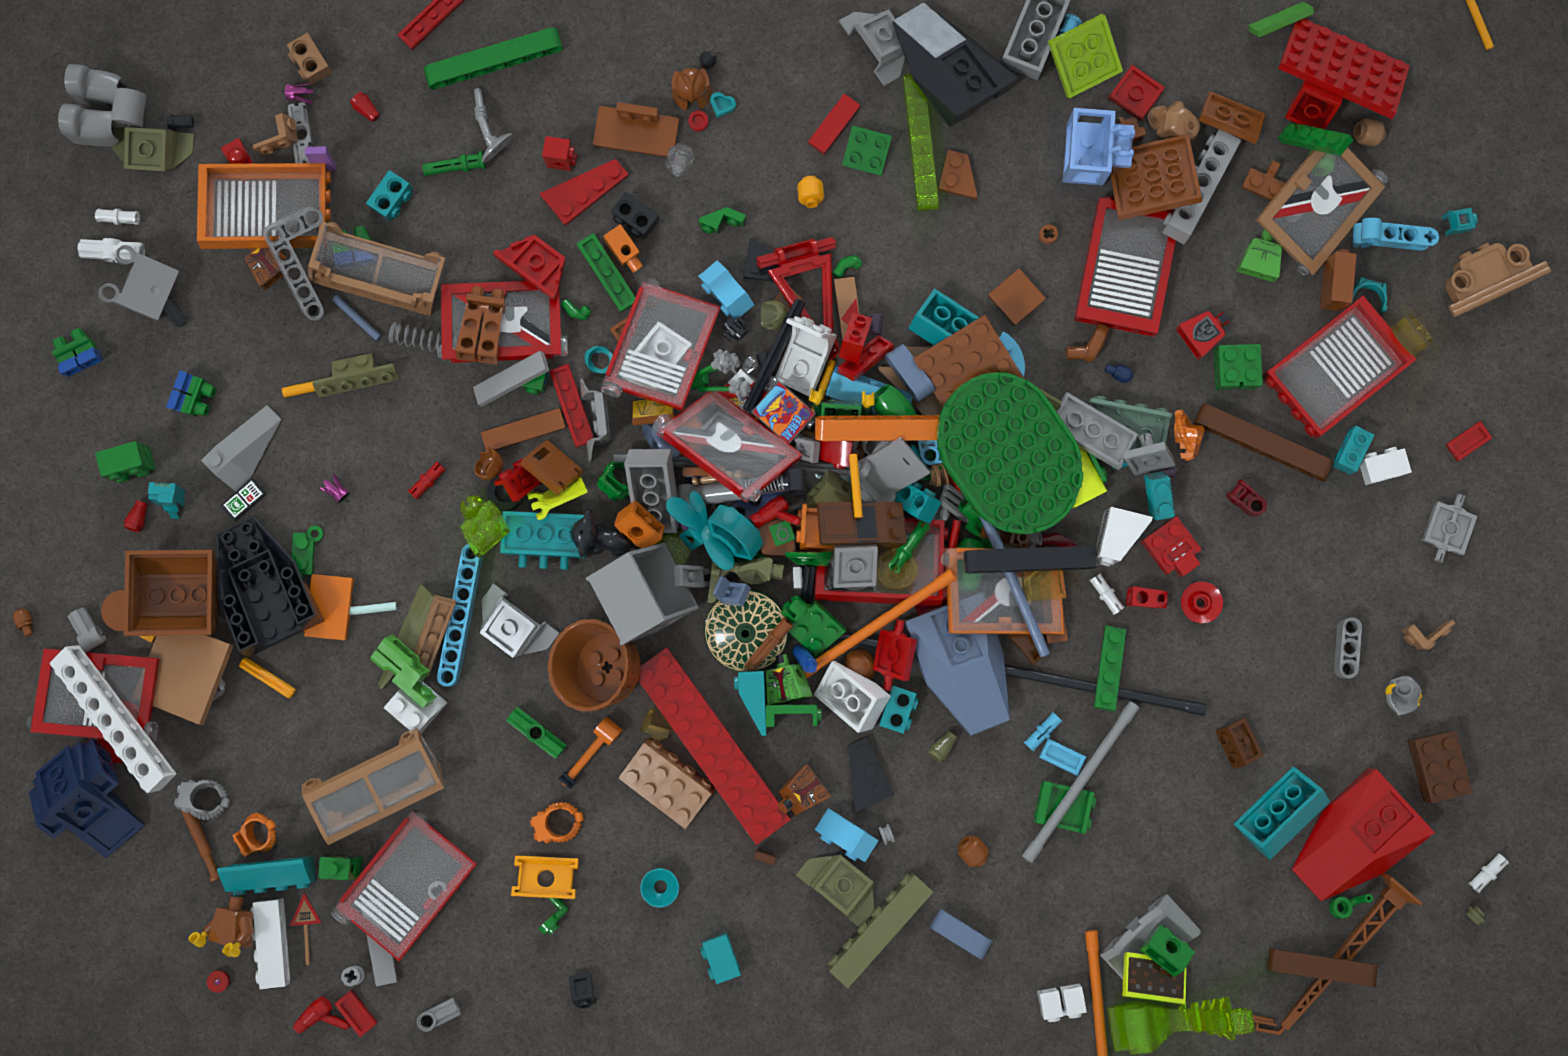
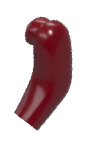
[1041,533,1077,547]

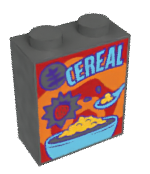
[751,381,817,445]

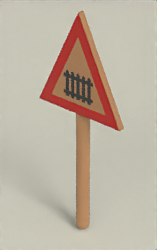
[290,893,322,966]

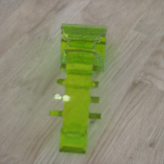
[1107,997,1255,1054]

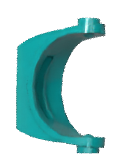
[1352,277,1387,313]

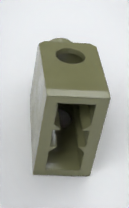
[807,470,853,508]

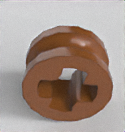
[1039,224,1058,245]

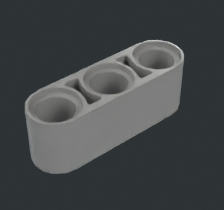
[1334,617,1362,679]

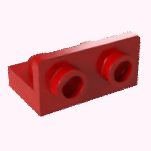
[494,459,541,502]

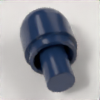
[1104,364,1133,383]

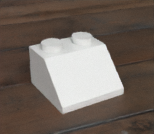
[384,682,448,733]

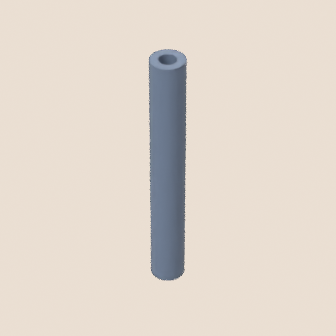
[332,295,382,341]

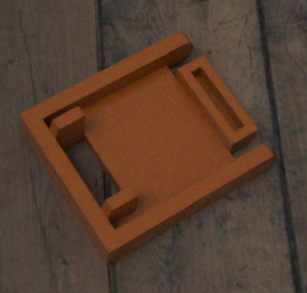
[520,440,583,495]

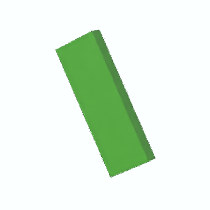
[1248,2,1314,38]

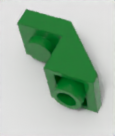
[698,207,746,234]

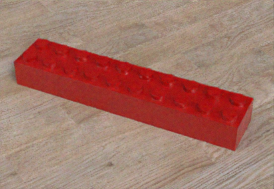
[638,647,791,845]

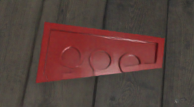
[539,159,629,226]

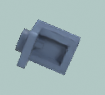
[713,576,751,606]

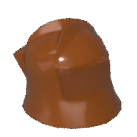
[672,68,712,111]

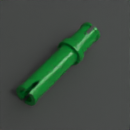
[888,521,930,573]

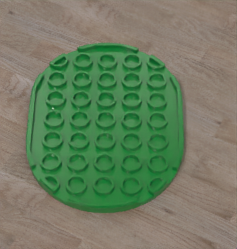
[937,372,1083,534]

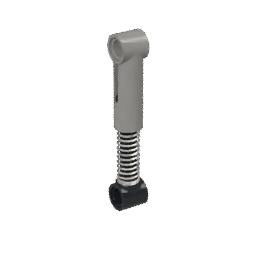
[677,469,807,505]

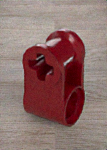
[1225,479,1267,517]

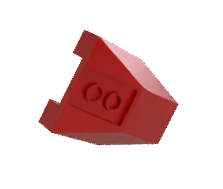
[1291,768,1435,901]

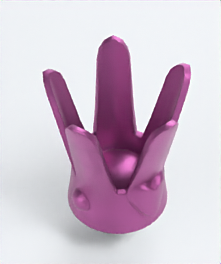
[281,83,314,104]
[318,473,350,504]

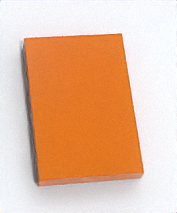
[304,574,354,641]

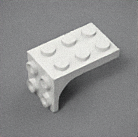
[774,316,837,396]

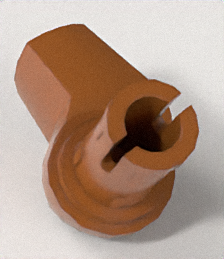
[1065,324,1109,363]

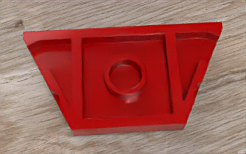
[493,234,566,301]

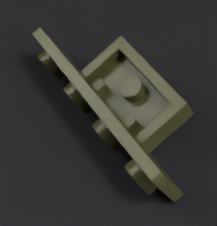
[313,353,399,397]

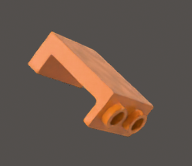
[796,504,834,551]

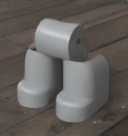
[58,64,148,147]

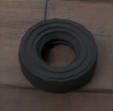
[486,475,523,511]

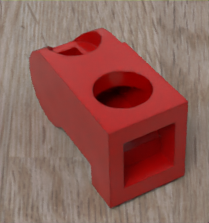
[1126,586,1168,609]

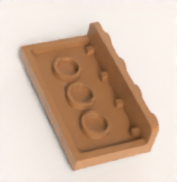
[619,738,715,829]

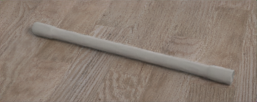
[1022,701,1140,863]

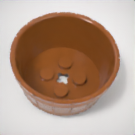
[548,619,641,712]

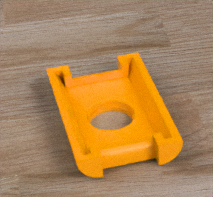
[511,855,579,899]

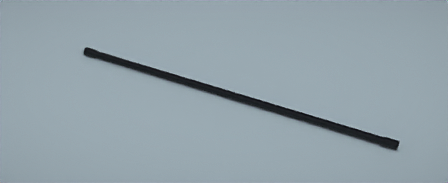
[836,632,1207,716]

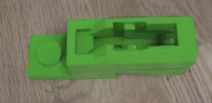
[370,634,437,708]

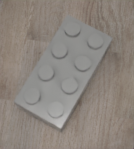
[1001,0,1070,80]
[624,449,679,533]

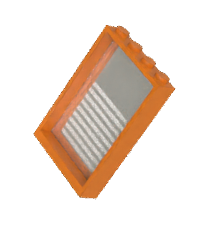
[197,163,331,249]

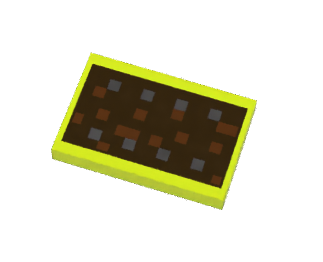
[1122,952,1186,1004]

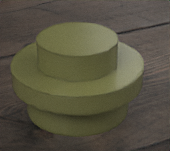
[1466,906,1486,926]

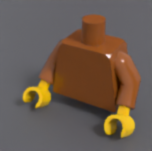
[188,895,254,957]

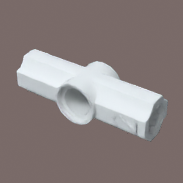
[78,238,145,263]

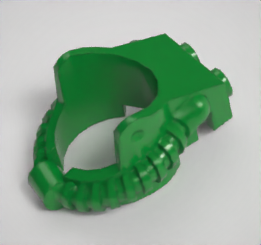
[597,461,629,502]

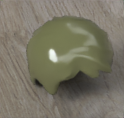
[761,300,787,331]

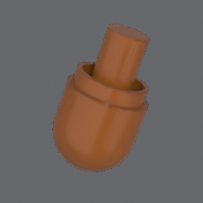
[13,608,33,637]

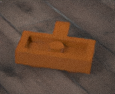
[1241,161,1286,201]

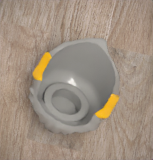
[1385,676,1422,716]

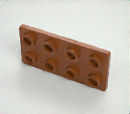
[593,102,679,158]

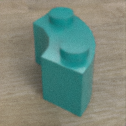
[707,505,763,560]

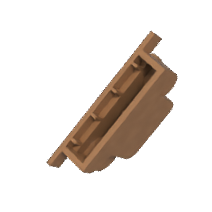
[1445,242,1551,317]

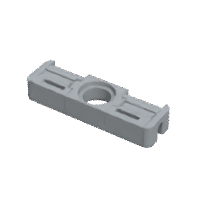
[288,102,313,163]

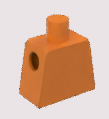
[603,224,643,273]

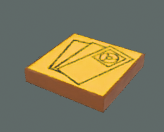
[632,396,674,426]

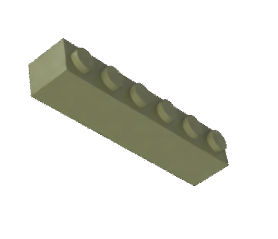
[827,872,933,988]

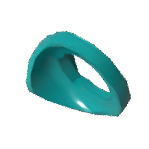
[584,346,613,374]

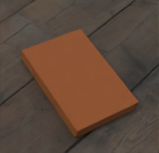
[1198,91,1266,144]

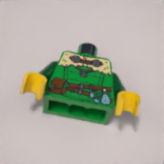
[809,388,875,416]

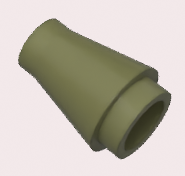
[928,731,957,763]

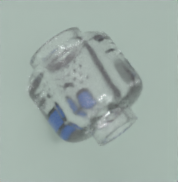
[665,143,694,176]

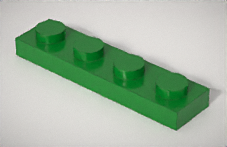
[1278,122,1353,156]
[577,233,635,313]
[1093,626,1126,712]

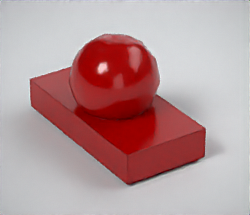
[221,138,254,184]

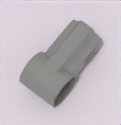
[67,607,106,652]
[417,997,462,1032]

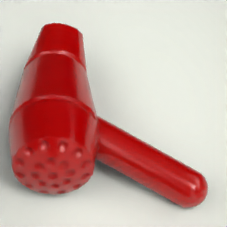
[749,495,801,529]
[293,996,350,1034]

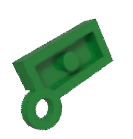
[292,526,324,575]

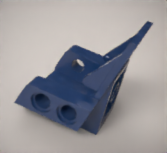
[29,738,144,858]

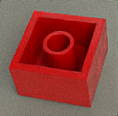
[1285,80,1343,129]

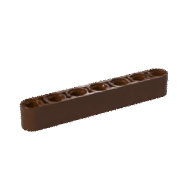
[1194,404,1334,482]

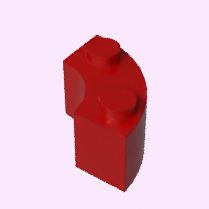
[814,435,854,469]

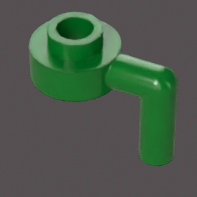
[1329,894,1373,919]
[539,898,568,935]

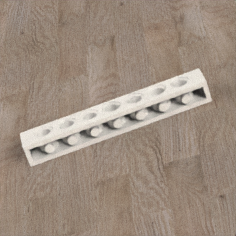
[50,645,176,793]

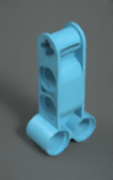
[1352,218,1439,251]

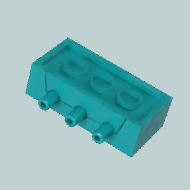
[500,511,587,570]

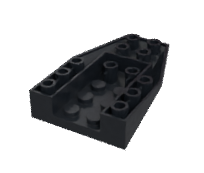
[892,2,1018,127]
[216,516,324,658]

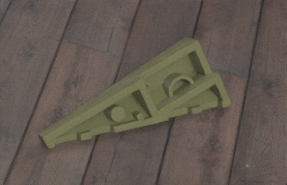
[378,584,435,690]

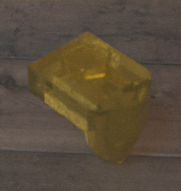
[640,708,671,741]

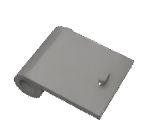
[849,437,930,502]

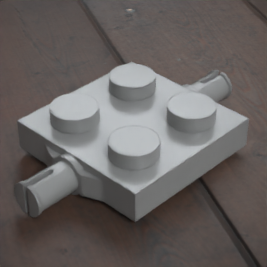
[1422,494,1477,563]

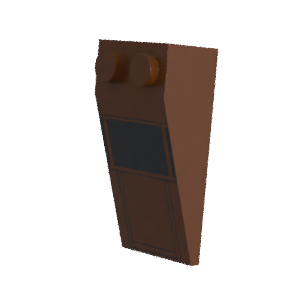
[817,501,906,550]

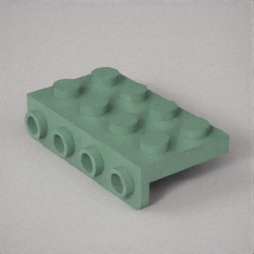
[1087,396,1172,450]

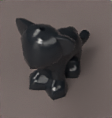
[569,509,641,557]

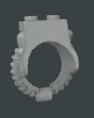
[174,779,230,820]

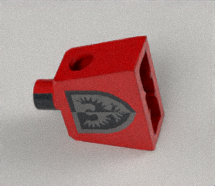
[1176,311,1229,360]

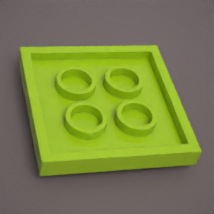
[1048,14,1123,98]

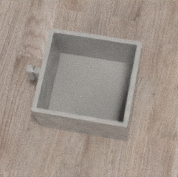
[586,543,699,645]

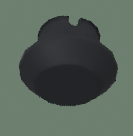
[699,51,717,69]

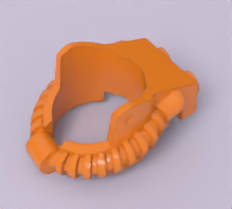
[1174,409,1205,461]
[530,802,584,843]
[232,813,277,857]

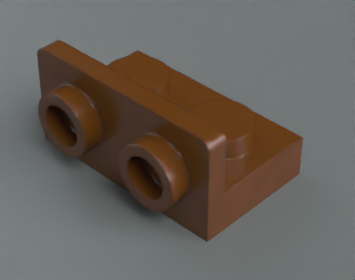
[1215,718,1264,769]

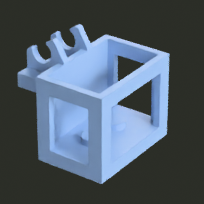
[1063,108,1135,186]

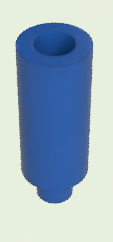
[792,645,817,673]

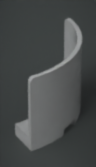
[1100,894,1201,980]

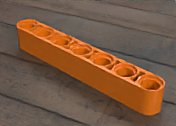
[815,415,940,441]

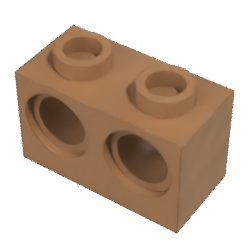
[287,33,333,85]

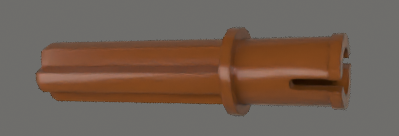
[745,618,793,672]

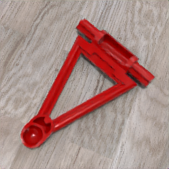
[756,237,839,361]

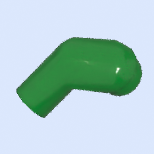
[833,255,862,278]
[561,299,592,320]

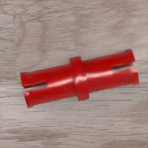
[408,461,446,500]

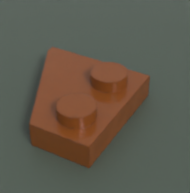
[938,150,977,200]

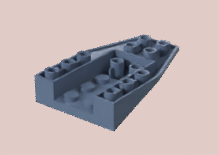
[903,592,1010,736]

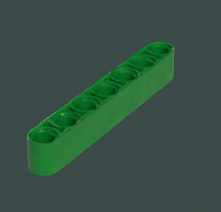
[423,28,563,90]

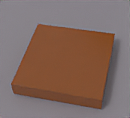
[988,269,1046,327]

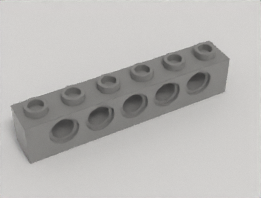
[1162,129,1241,244]

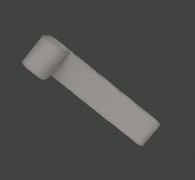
[263,207,324,320]

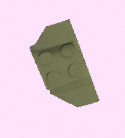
[112,127,194,172]
[796,855,874,927]

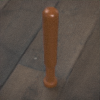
[181,810,220,882]

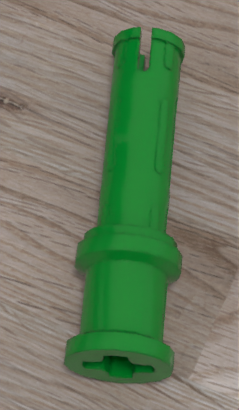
[422,151,486,176]

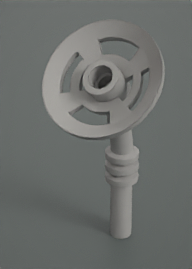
[474,88,514,163]

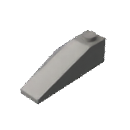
[201,405,282,491]

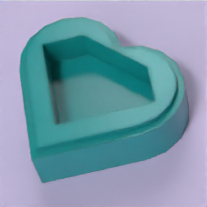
[710,92,736,118]

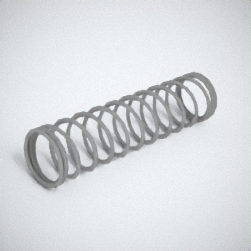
[389,321,479,363]

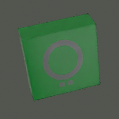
[769,521,796,547]

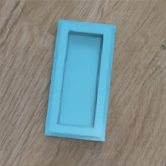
[1039,738,1086,776]

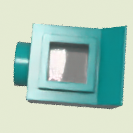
[1442,208,1478,236]

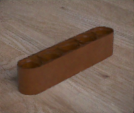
[1267,948,1378,987]

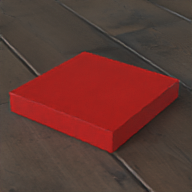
[1108,65,1165,121]

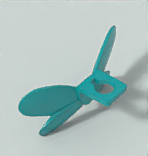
[666,491,734,570]

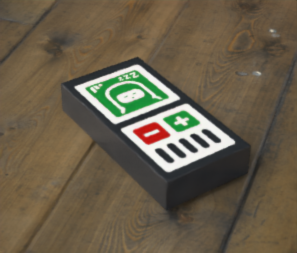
[220,478,267,521]

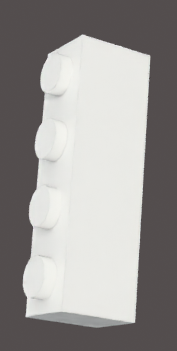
[250,898,291,989]

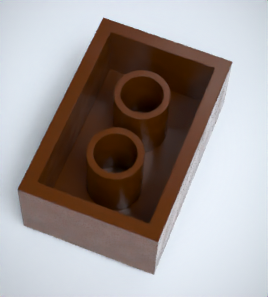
[1407,731,1473,803]

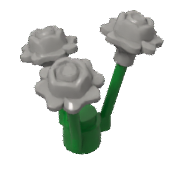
[691,349,751,402]

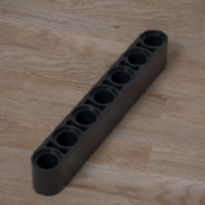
[963,546,1098,574]

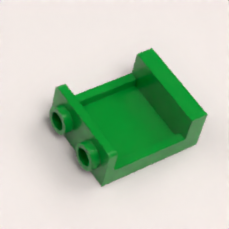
[766,705,821,727]
[1033,780,1096,834]

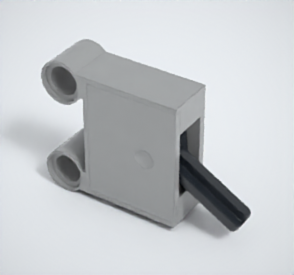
[98,245,187,327]

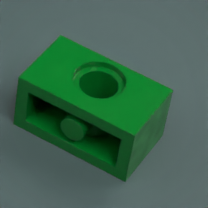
[1140,925,1195,977]

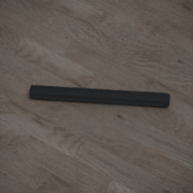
[743,299,805,413]

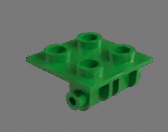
[842,125,892,176]

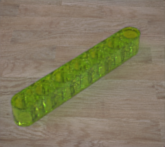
[903,74,939,211]

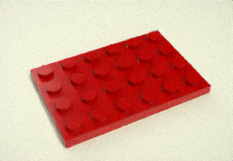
[1278,18,1410,119]

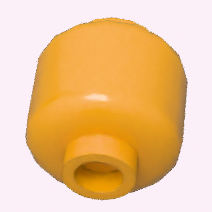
[797,176,824,208]

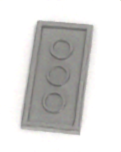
[1057,392,1138,470]

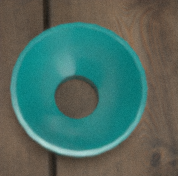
[640,868,679,908]

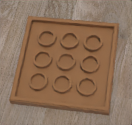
[133,635,234,725]

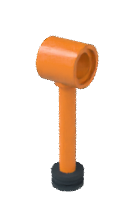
[558,716,623,789]

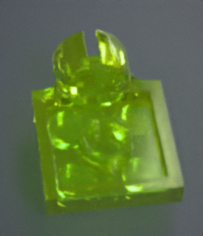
[460,495,510,558]

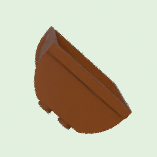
[124,550,219,636]

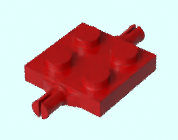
[872,619,917,691]

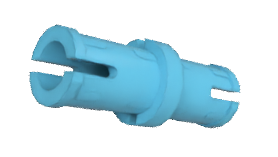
[1024,712,1062,752]

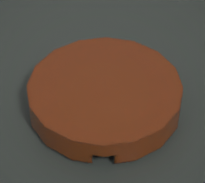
[101,590,124,631]

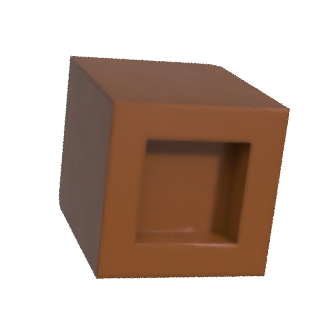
[1116,117,1146,143]

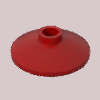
[1181,581,1223,623]

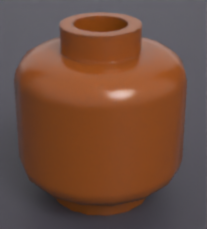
[957,835,989,867]

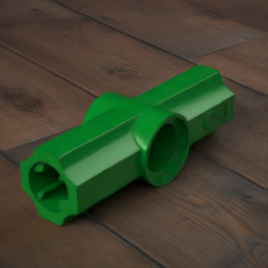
[506,706,567,759]

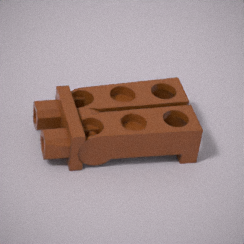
[455,286,506,365]

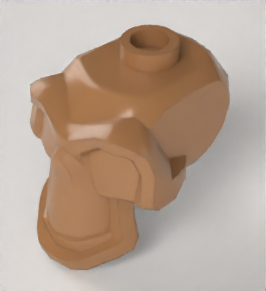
[1147,101,1201,142]

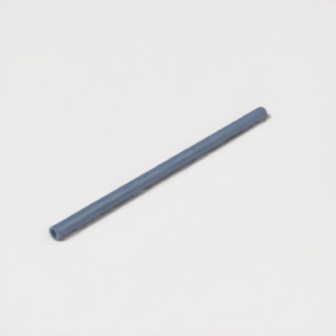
[979,516,1050,657]

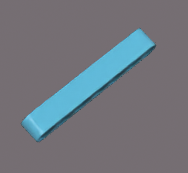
[437,544,483,687]

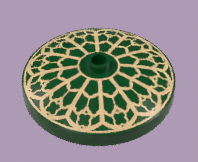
[704,589,788,672]

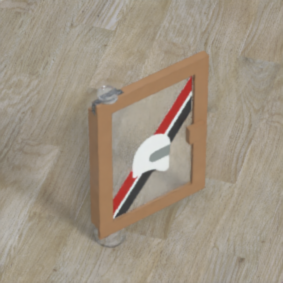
[1256,148,1389,276]

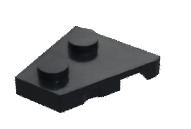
[744,238,786,282]

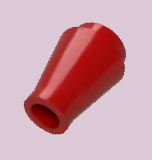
[350,91,380,122]
[123,500,148,533]

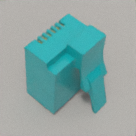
[148,482,185,519]

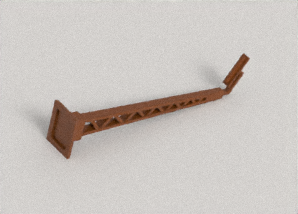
[1241,873,1423,1035]

